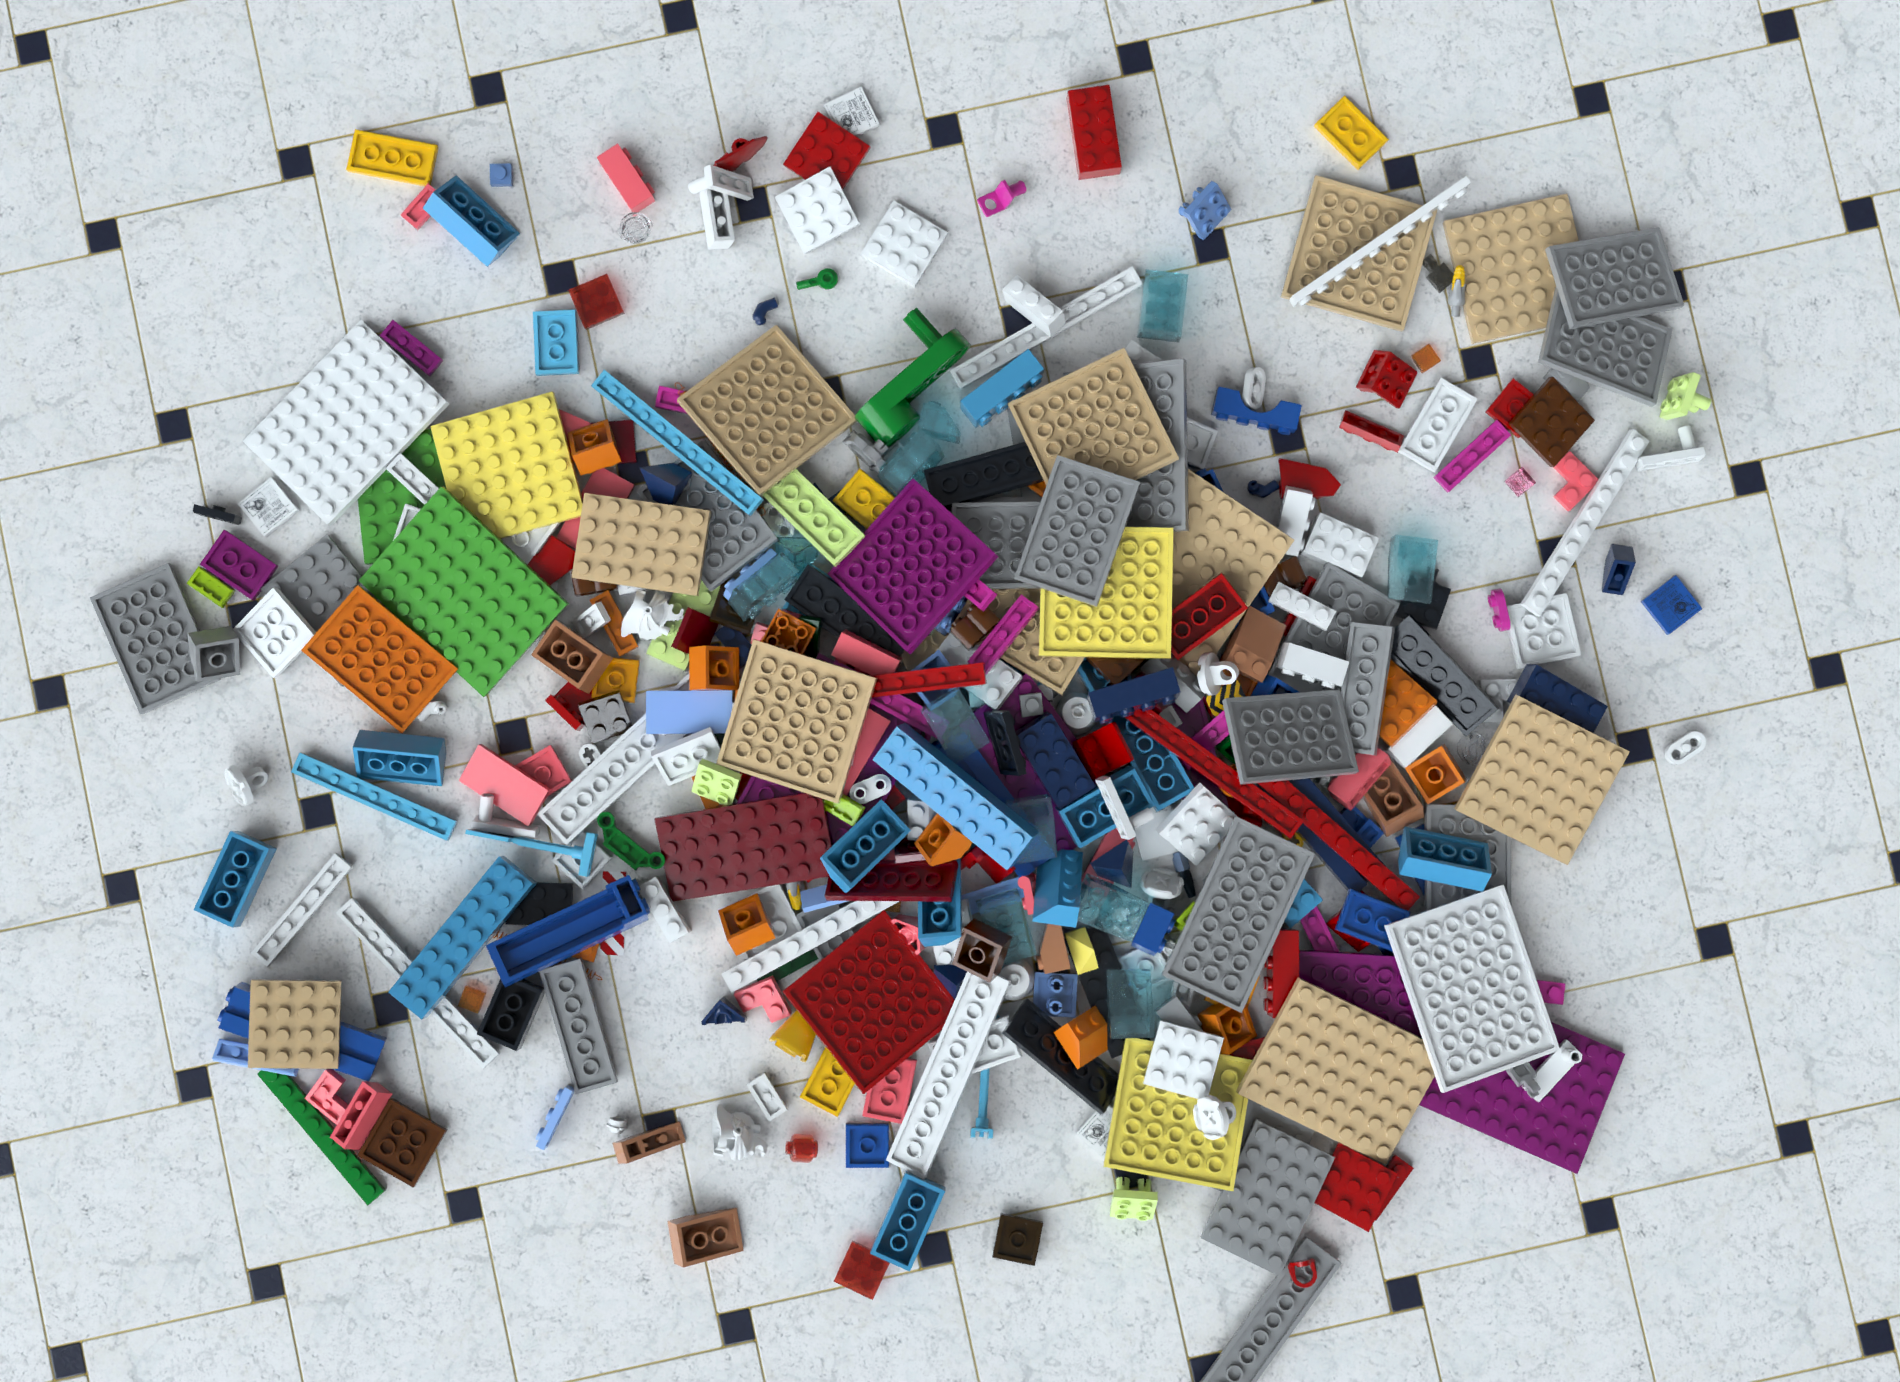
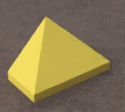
[1064,927,1098,975]

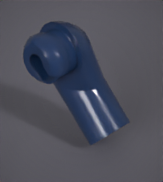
[752,297,778,326]
[1247,480,1280,498]

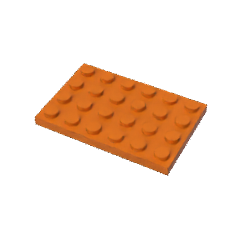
[301,585,458,733]

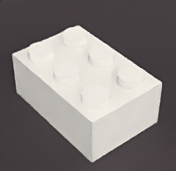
[1300,512,1379,579]

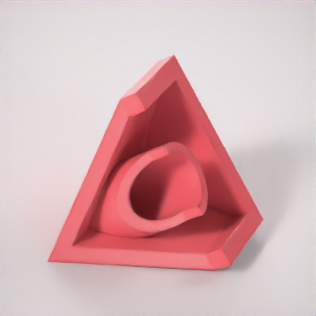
[891,914,925,955]

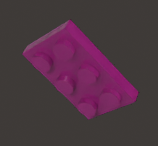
[200,529,278,601]

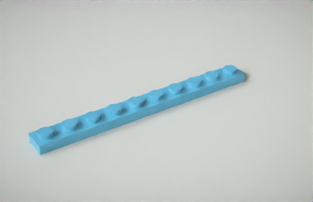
[591,370,764,516]

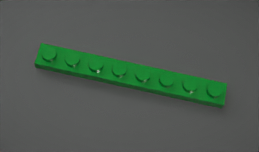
[257,1070,386,1206]

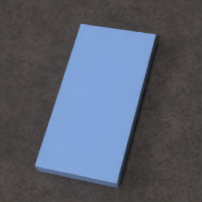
[646,690,733,734]

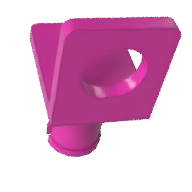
[977,180,1026,217]

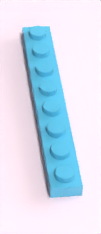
[291,753,457,841]

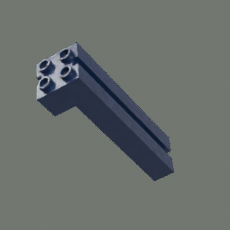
[1253,778,1384,892]

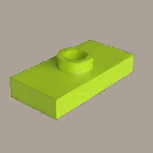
[186,566,235,608]
[824,794,865,826]

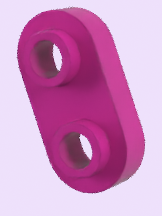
[1488,588,1510,632]

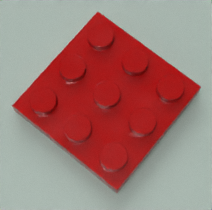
[783,112,871,189]
[1314,1143,1398,1232]

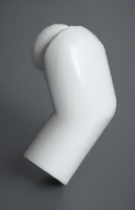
[416,700,447,723]

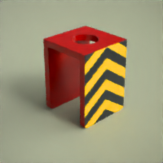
[1203,680,1246,720]

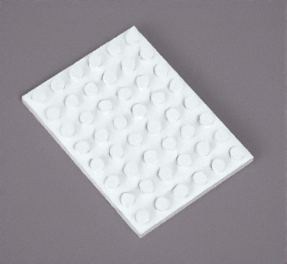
[243,320,449,527]
[1384,884,1560,1093]

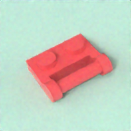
[1018,872,1036,915]

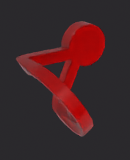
[1288,1258,1317,1288]

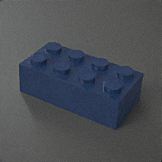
[1507,664,1608,733]
[1087,667,1181,724]
[1015,711,1096,810]

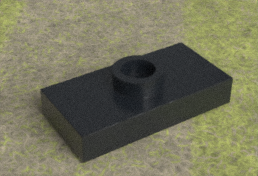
[193,504,242,525]

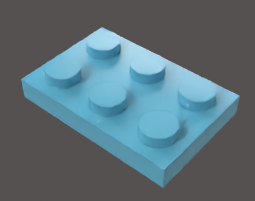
[533,310,579,376]

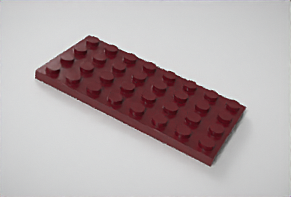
[654,792,833,902]

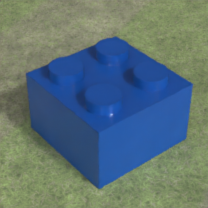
[1131,903,1176,956]

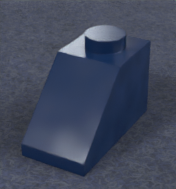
[1602,544,1636,595]

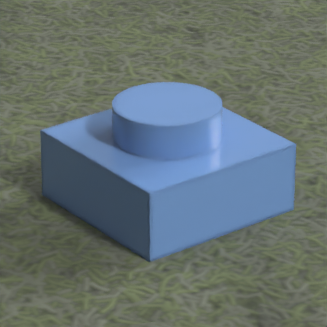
[490,163,513,187]

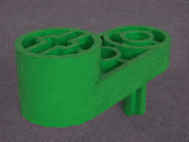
[855,307,971,448]

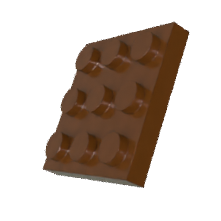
[1508,377,1595,467]
[357,1098,448,1188]

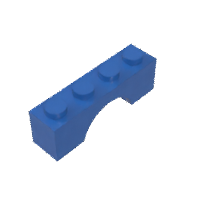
[1211,387,1302,435]

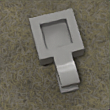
[1506,1062,1541,1098]

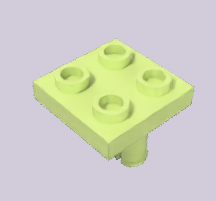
[1659,372,1711,420]
[691,758,742,806]
[1110,1177,1158,1221]

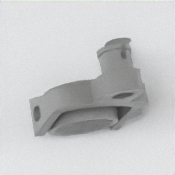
[842,430,906,473]

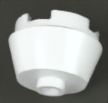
[1056,692,1096,735]
[999,957,1034,1000]

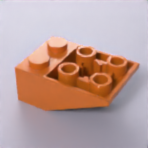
[761,608,816,655]

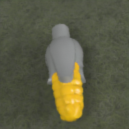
[1448,265,1466,317]
[786,881,802,910]

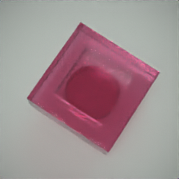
[1504,467,1536,497]

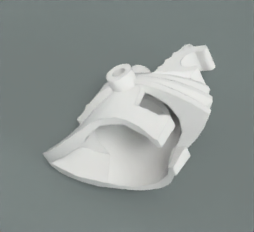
[621,589,684,640]
[712,1104,769,1161]

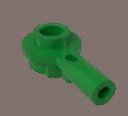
[796,268,838,290]

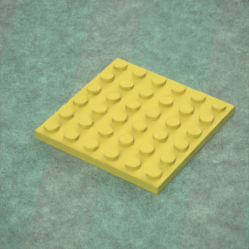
[430,391,583,539]
[1039,527,1173,659]
[1103,1036,1253,1191]

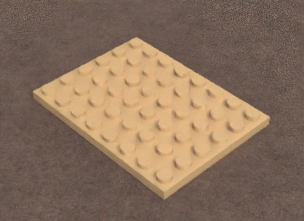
[1172,469,1294,676]
[1236,977,1435,1165]

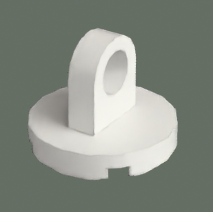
[1197,652,1239,696]
[224,765,268,807]
[1140,868,1184,909]
[1193,1095,1236,1140]

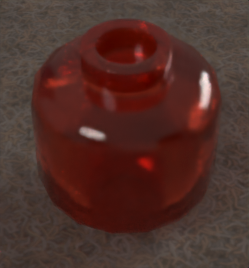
[785,1134,818,1163]

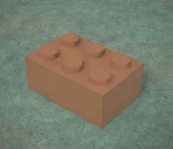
[531,620,613,694]

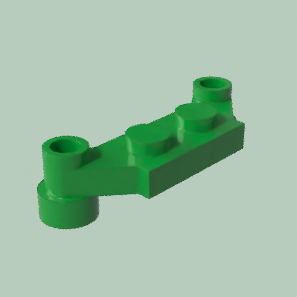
[597,812,665,871]

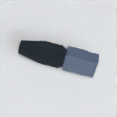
[1172,851,1196,898]

